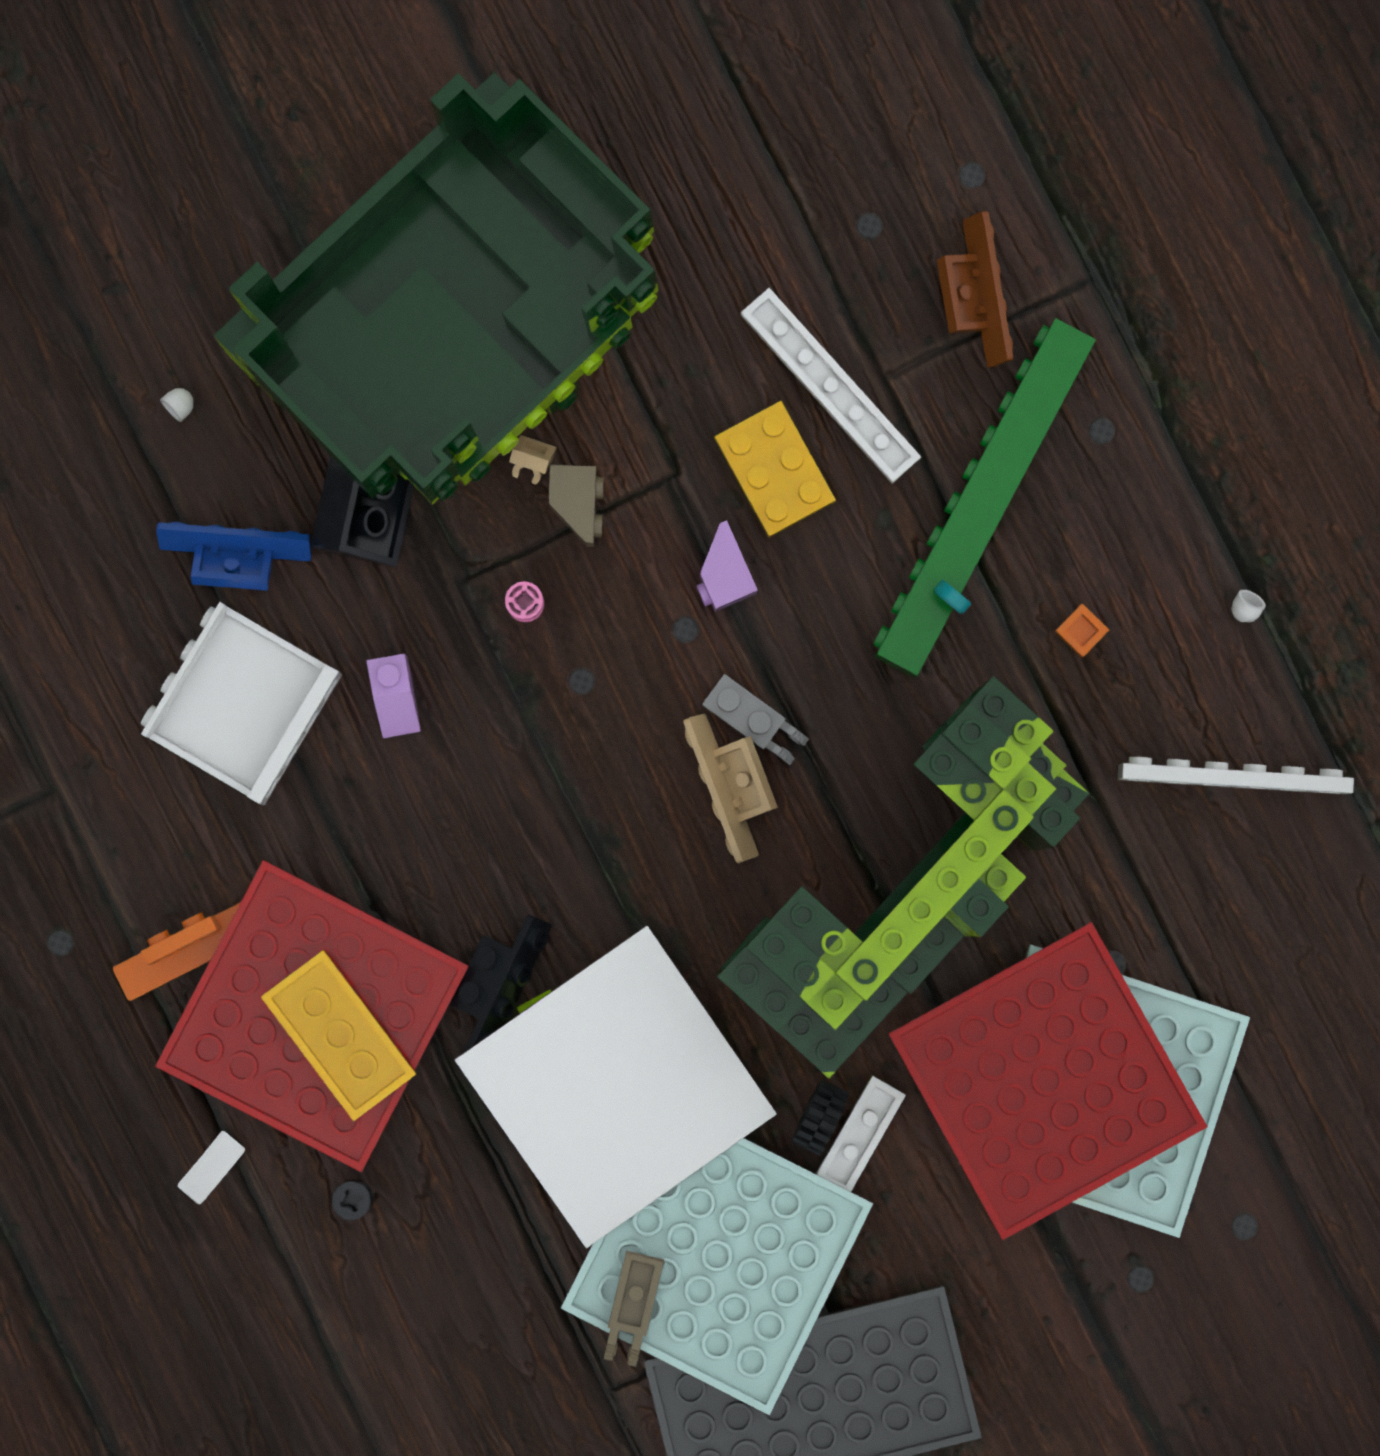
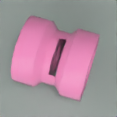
[505,581,545,623]

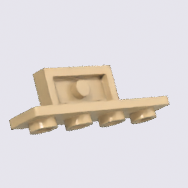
[683,713,778,863]

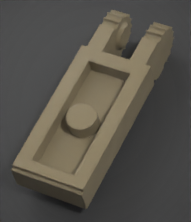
[604,1250,664,1367]

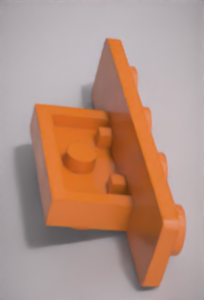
[113,902,241,1001]

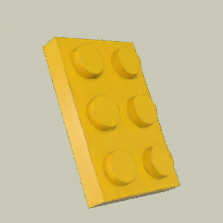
[714,401,836,538]

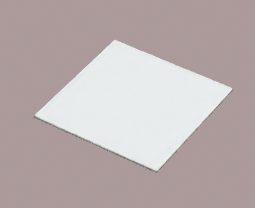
[454,925,777,1249]

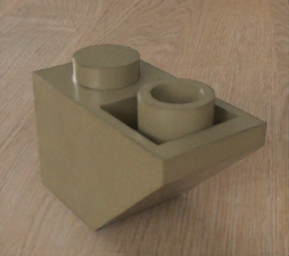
[549,465,604,547]

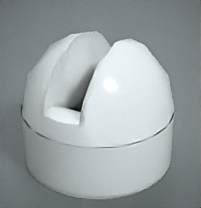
[160,388,193,422]
[1231,590,1266,622]

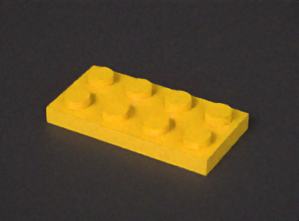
[261,950,417,1121]

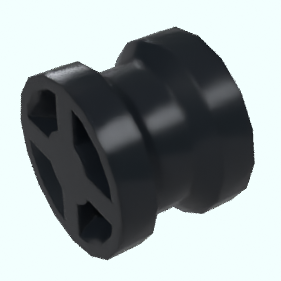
[332,1179,373,1220]

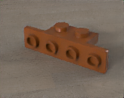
[937,211,1013,368]

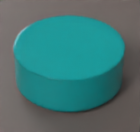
[934,579,972,614]

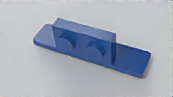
[156,522,312,591]

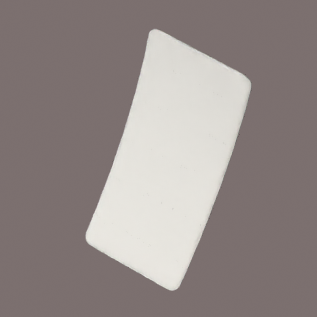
[177,1131,245,1204]

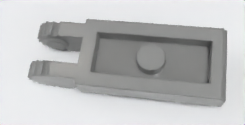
[702,674,809,765]

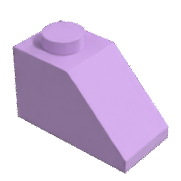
[696,520,758,612]
[366,654,421,738]

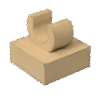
[509,435,557,485]

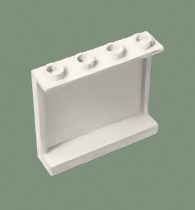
[141,602,342,806]

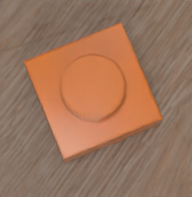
[1054,604,1109,658]

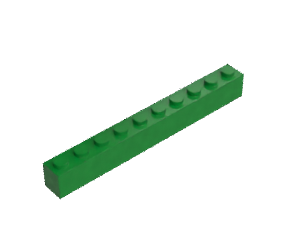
[873,318,1096,678]

